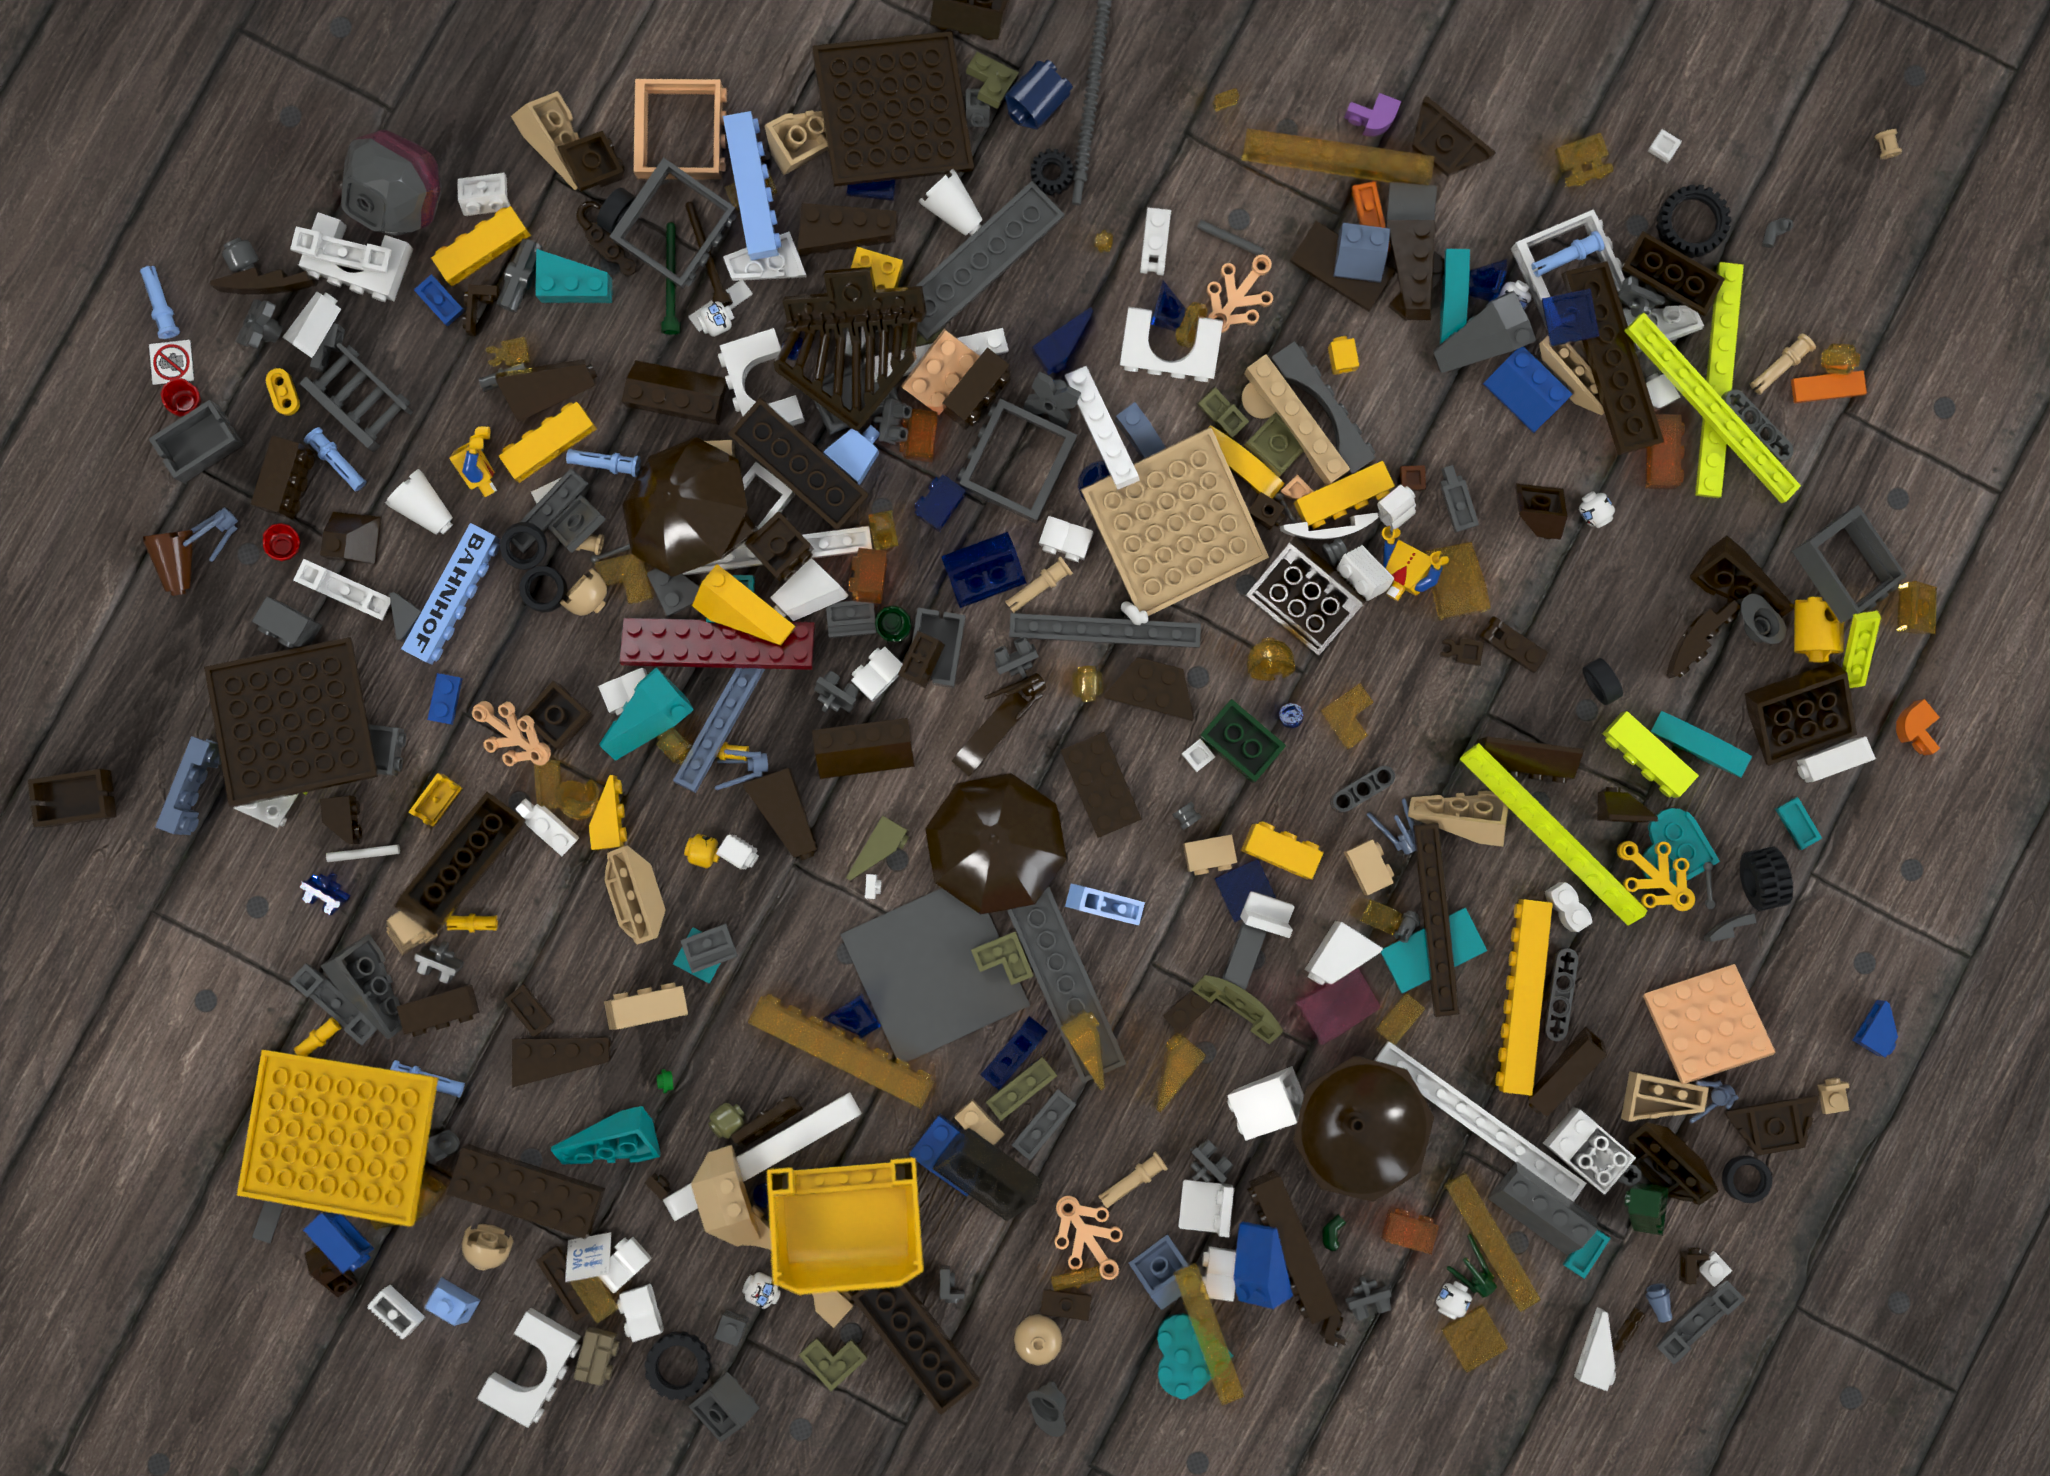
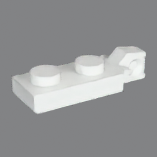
[516,798,579,856]

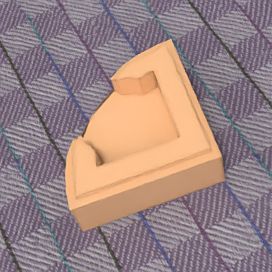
[1280,475,1314,499]

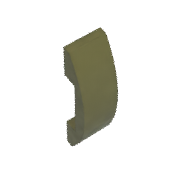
[1191,975,1283,1044]

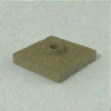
[1244,412,1303,477]

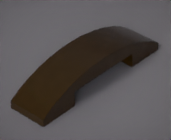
[952,692,1032,777]

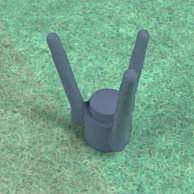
[183,507,238,562]
[715,749,768,790]
[1367,798,1416,855]
[1690,1080,1738,1123]

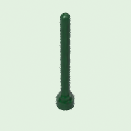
[661,222,680,335]

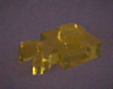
[486,337,531,367]

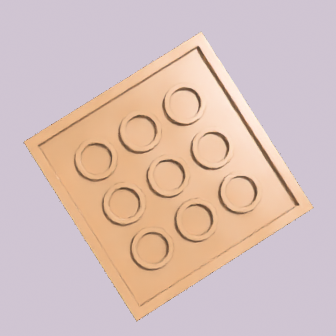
[1643,964,1775,1085]

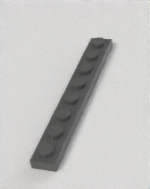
[1009,613,1201,648]

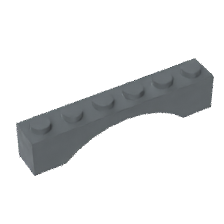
[1270,341,1375,476]

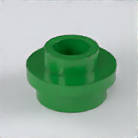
[657,1069,673,1094]

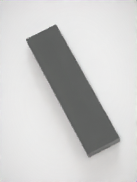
[510,468,589,554]

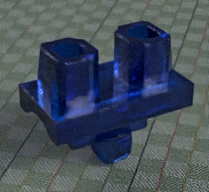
[300,872,351,915]

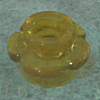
[1095,230,1113,253]

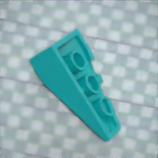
[599,667,694,761]
[551,1106,661,1164]

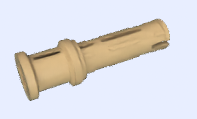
[1750,333,1816,395]
[1005,556,1073,613]
[1098,1151,1168,1209]

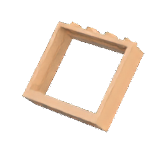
[634,79,727,180]

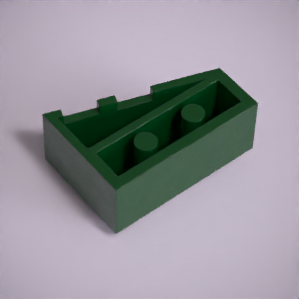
[1625,1183,1669,1236]

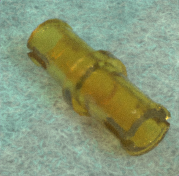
[1051,1265,1101,1292]

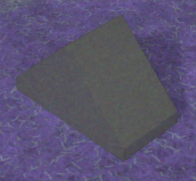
[389,592,422,642]

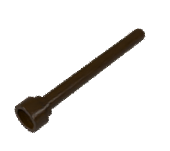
[685,201,733,307]

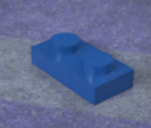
[414,274,465,327]
[427,673,463,725]

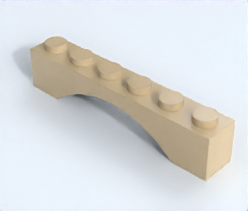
[1244,354,1350,486]
[744,1205,855,1328]

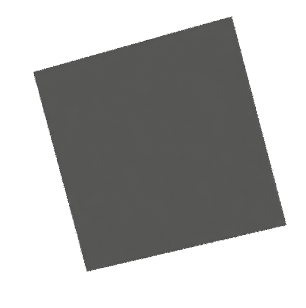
[840,888,1030,1066]

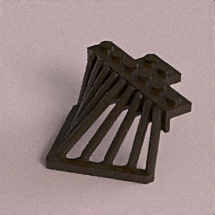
[774,267,927,431]

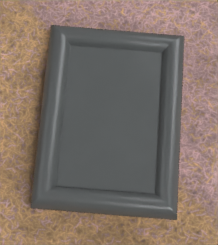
[812,354,902,435]

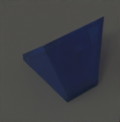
[1468,259,1507,302]
[1150,280,1192,334]
[822,994,881,1038]

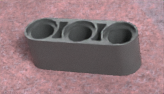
[1330,766,1395,813]
[1222,921,1267,990]

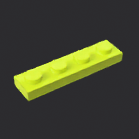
[1842,611,1881,688]

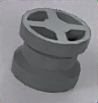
[1321,537,1348,566]
[1172,801,1202,830]

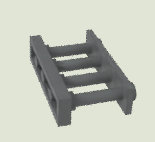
[300,342,413,452]

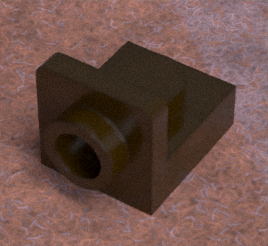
[1679,1247,1711,1285]
[1320,1309,1347,1347]

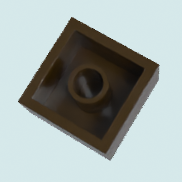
[520,681,593,750]

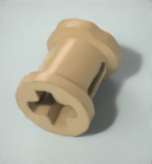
[1875,129,1902,159]
[576,534,604,556]

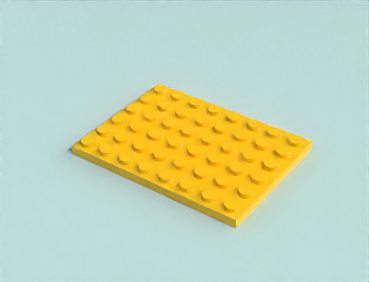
[237,1050,438,1226]

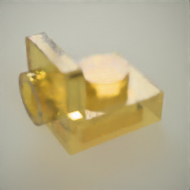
[1361,899,1402,935]

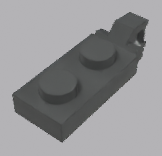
[1440,465,1479,533]

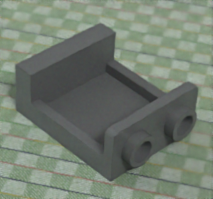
[368,724,406,776]

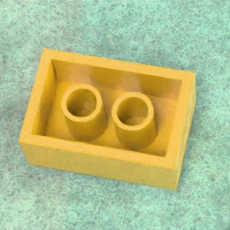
[1241,821,1324,879]

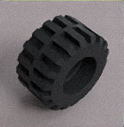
[1740,846,1793,911]

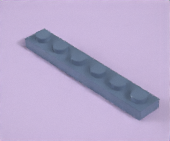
[673,668,765,793]

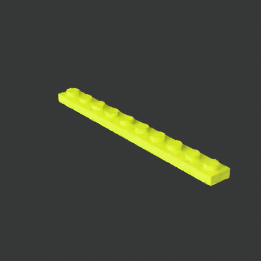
[1695,262,1744,498]
[1624,313,1801,503]
[1460,743,1648,926]

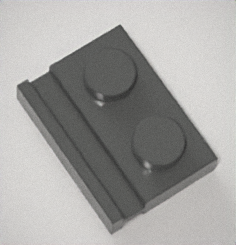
[826,599,877,638]
[680,924,738,973]

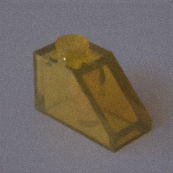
[656,727,693,765]

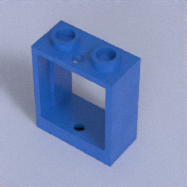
[303,1211,374,1273]

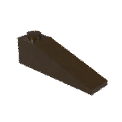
[1690,535,1794,618]

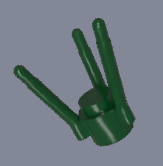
[1447,1234,1497,1298]

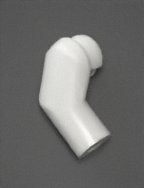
[1121,601,1148,625]

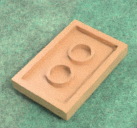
[901,329,980,415]

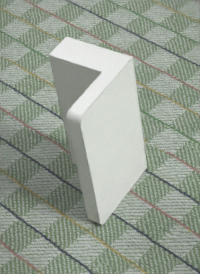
[1240,891,1294,938]

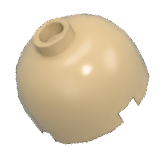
[560,568,607,616]
[462,1224,513,1270]
[1014,1314,1062,1365]

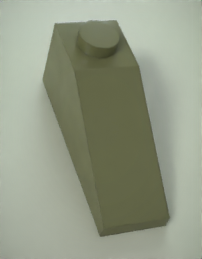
[846,816,909,881]

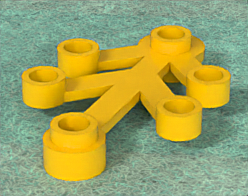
[1617,841,1695,911]

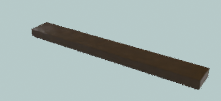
[1413,823,1460,1017]

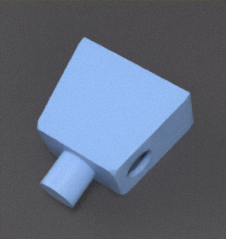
[823,425,880,485]
[425,1277,481,1325]

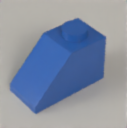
[1852,1000,1898,1057]

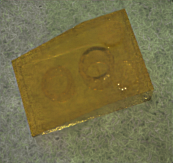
[1424,542,1491,621]
[1060,1009,1105,1090]
[1154,1034,1206,1113]

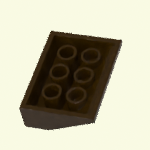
[1246,536,1366,656]
[1744,662,1857,766]

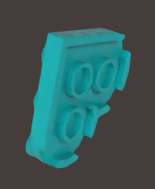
[1641,808,1720,886]
[1157,1313,1233,1399]

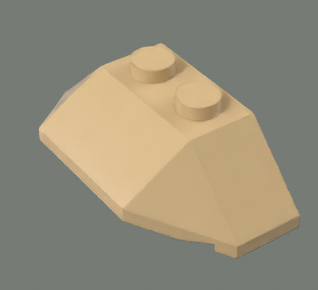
[1539,328,1604,415]
[605,845,666,945]
[691,1145,761,1247]

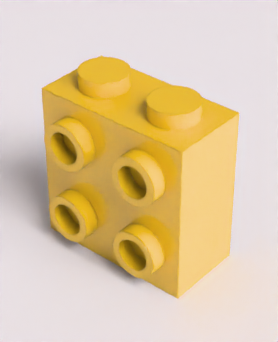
[851,247,904,289]

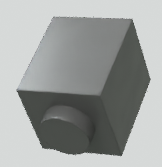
[714,1310,749,1347]

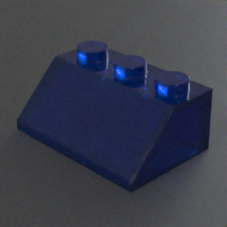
[941,532,1027,608]

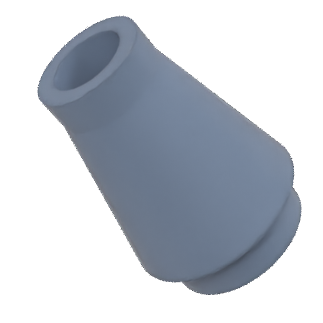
[1646,1283,1673,1322]

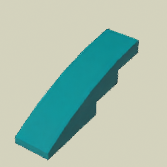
[1440,249,1470,344]
[1651,711,1752,778]

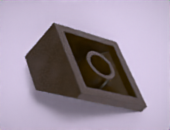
[1515,483,1568,540]
[320,512,382,564]
[1597,787,1658,823]

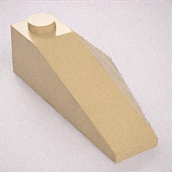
[1408,791,1509,847]

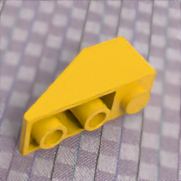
[589,775,627,850]

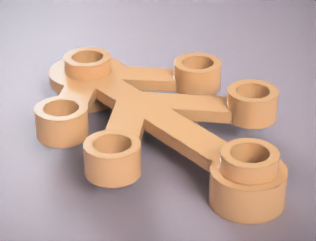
[1207,255,1273,333]
[472,701,551,766]
[1054,1196,1123,1280]

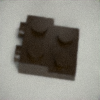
[559,130,625,192]
[744,511,814,581]

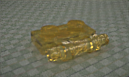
[1555,133,1613,187]

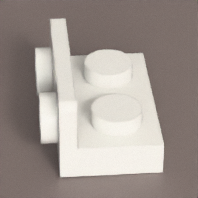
[458,173,510,216]

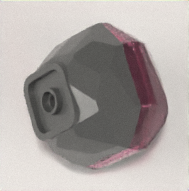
[341,130,442,236]

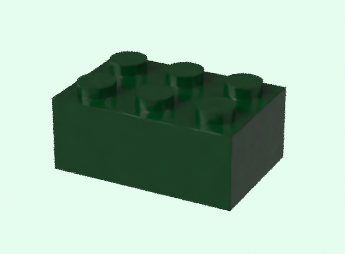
[1198,699,1286,783]

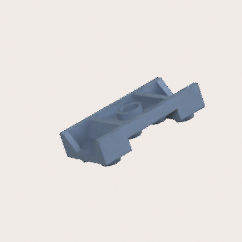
[155,736,221,835]

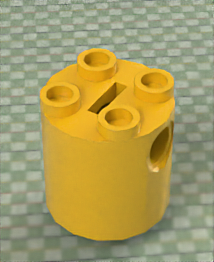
[1794,597,1844,663]

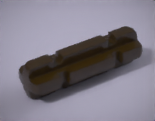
[1612,1308,1646,1353]

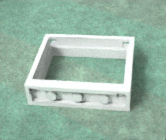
[1511,209,1625,334]

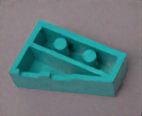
[536,249,612,303]

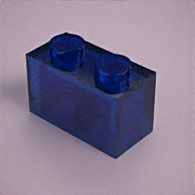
[914,474,966,532]

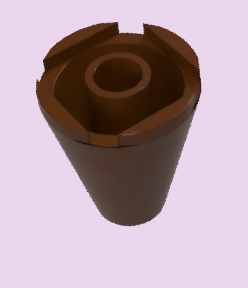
[143,530,193,596]

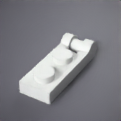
[1140,208,1171,275]

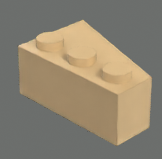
[386,911,442,956]
[604,982,688,1030]
[1621,1071,1709,1122]

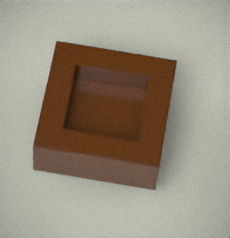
[1400,465,1426,491]

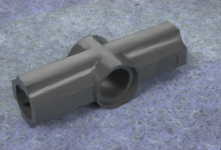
[496,239,543,313]

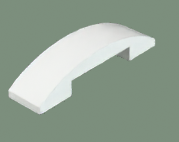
[290,226,392,273]
[1280,513,1378,540]
[293,559,391,620]

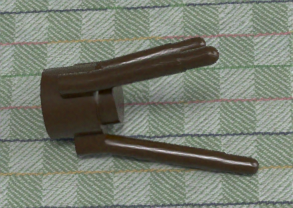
[984,673,1046,720]

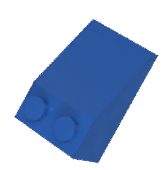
[909,1113,996,1196]
[1233,1222,1293,1309]

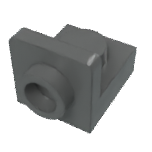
[966,89,990,127]
[940,1266,964,1303]

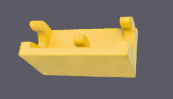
[409,773,463,827]

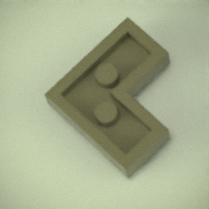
[966,52,1019,109]
[971,932,1033,985]
[799,1337,868,1391]

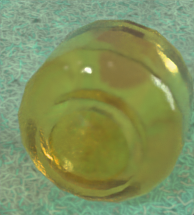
[1821,343,1860,375]
[1071,666,1103,702]

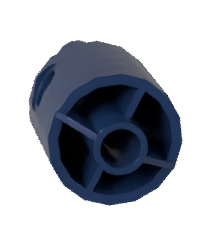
[1004,60,1073,130]

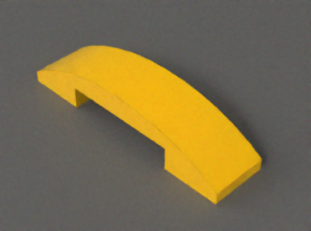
[1208,425,1285,499]

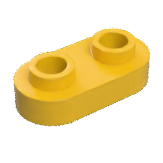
[266,368,300,416]

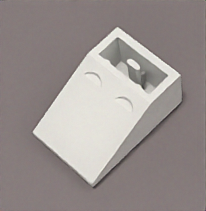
[1543,1107,1636,1195]

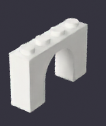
[299,213,413,302]
[1120,307,1223,382]
[718,328,805,426]
[477,1308,581,1428]

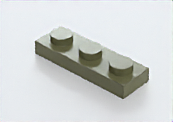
[986,1056,1057,1121]

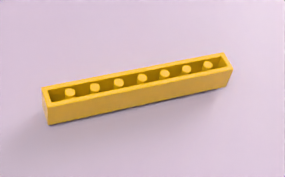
[1496,899,1553,1096]

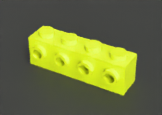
[1602,711,1699,798]

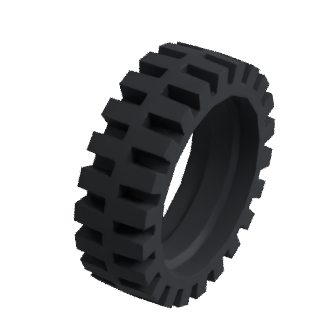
[1656,184,1731,258]

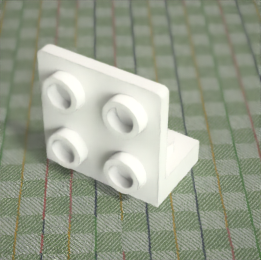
[1179,1180,1234,1237]

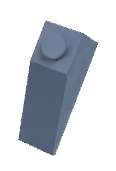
[1115,402,1166,459]

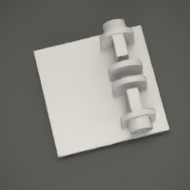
[234,794,299,828]

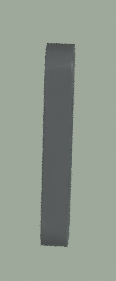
[1721,389,1794,462]
[1543,948,1578,1041]

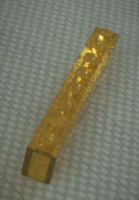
[1241,128,1435,185]
[748,994,934,1109]

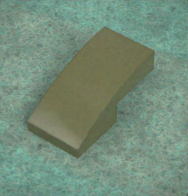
[1197,387,1249,438]

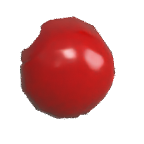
[160,378,201,417]
[263,523,300,561]

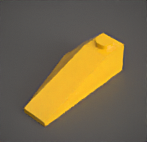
[692,564,795,645]

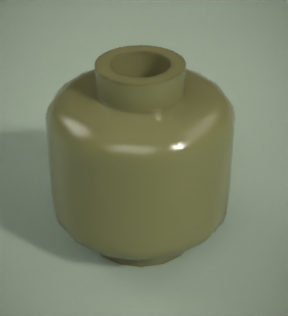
[708,1102,745,1139]

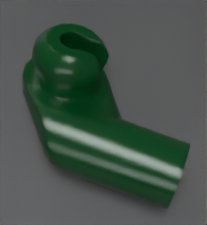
[1322,1214,1346,1251]

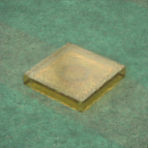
[1441,1305,1508,1373]

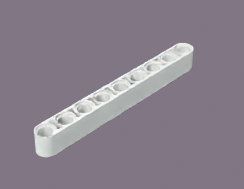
[663,1092,862,1221]

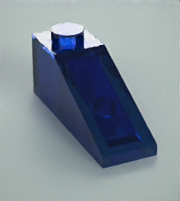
[1032,307,1094,375]
[980,1016,1048,1090]

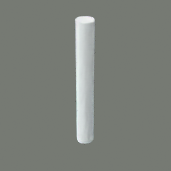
[326,844,400,862]

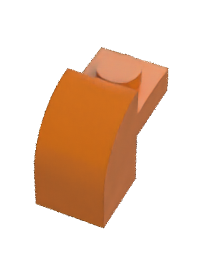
[1896,699,1940,755]

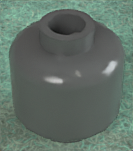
[222,237,258,273]

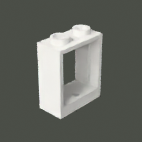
[742,462,796,530]

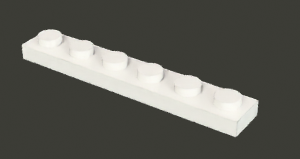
[865,328,1008,382]
[1065,366,1140,490]

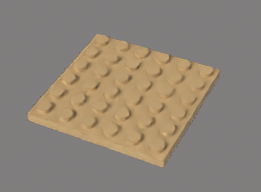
[1080,427,1269,616]

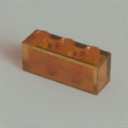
[1646,414,1685,489]

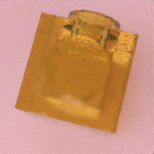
[868,510,899,550]

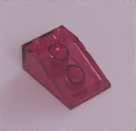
[1295,967,1381,1045]

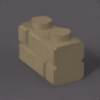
[574,1327,620,1386]

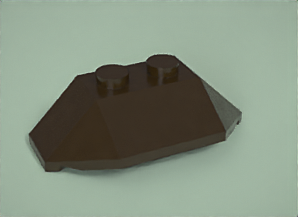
[1629,1122,1718,1205]

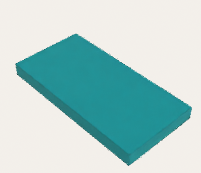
[1380,908,1487,993]

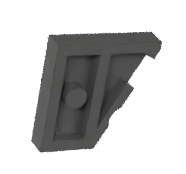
[646,568,700,617]

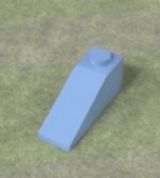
[1065,883,1145,925]

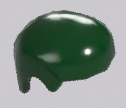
[875,606,912,642]

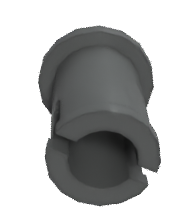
[1394,911,1420,943]

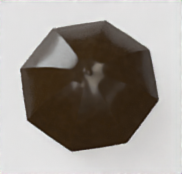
[622,437,748,577]
[925,773,1067,914]
[1293,1056,1434,1202]

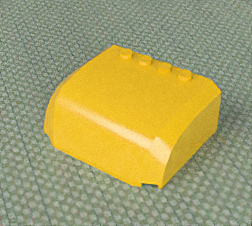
[767,1158,923,1294]

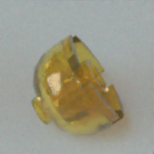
[1247,637,1295,681]

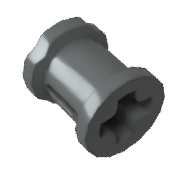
[1618,1164,1642,1186]

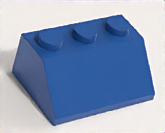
[1483,346,1573,433]

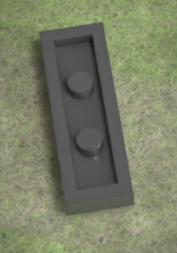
[1011,1089,1076,1160]

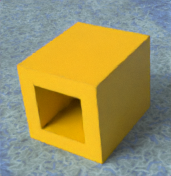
[1328,336,1359,375]

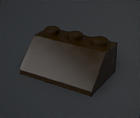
[930,0,1009,40]

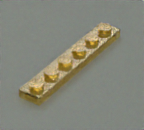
[1444,1173,1541,1312]
[1173,1263,1244,1406]

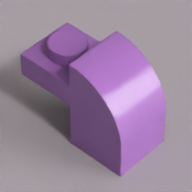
[1344,93,1401,137]

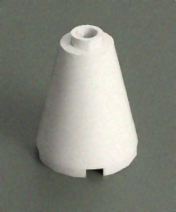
[919,169,983,236]
[385,469,453,535]

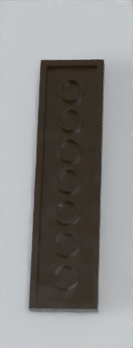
[1561,261,1664,455]

